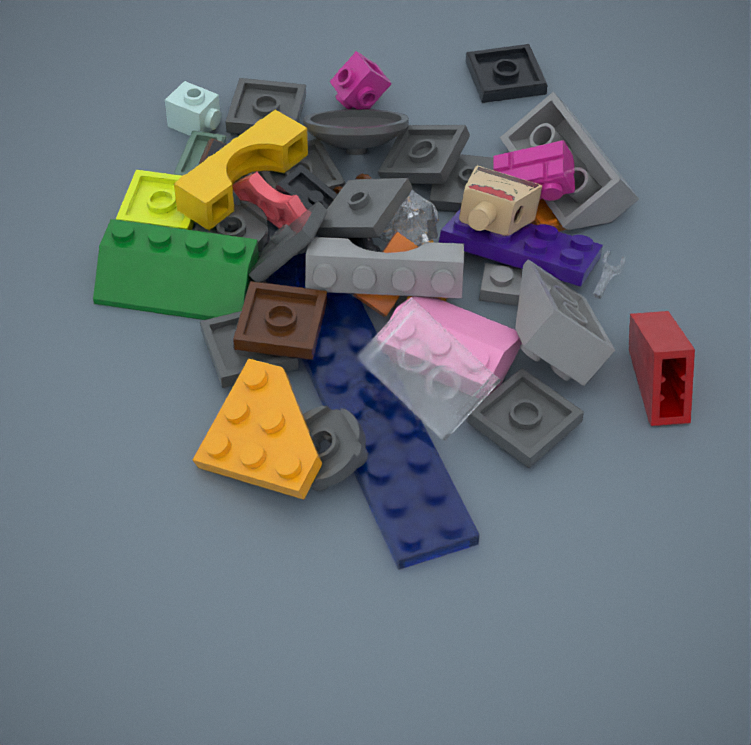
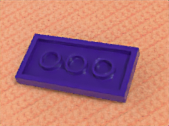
[438,208,603,287]

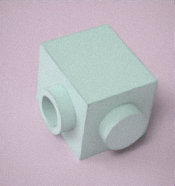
[165,81,222,136]

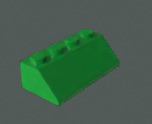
[93,219,259,320]

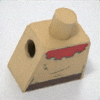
[459,165,542,236]

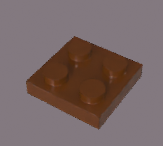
[233,281,327,360]

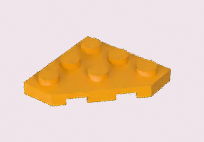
[192,358,322,500]

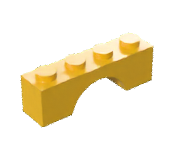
[174,109,308,230]

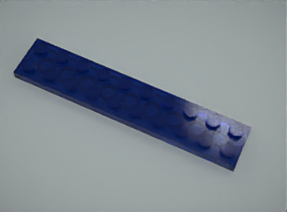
[266,253,480,570]

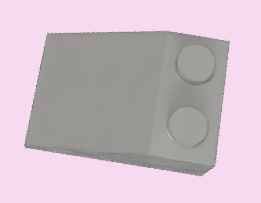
[515,260,615,386]

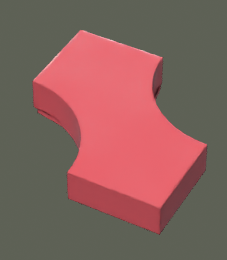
[232,171,307,229]

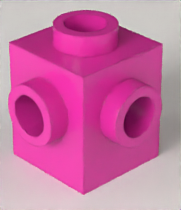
[329,51,392,109]

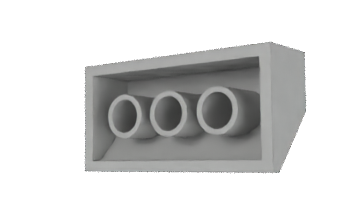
[500,92,639,230]

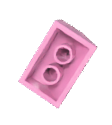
[378,296,522,400]

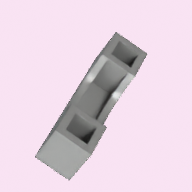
[305,237,464,298]

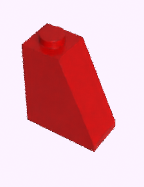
[629,311,695,426]

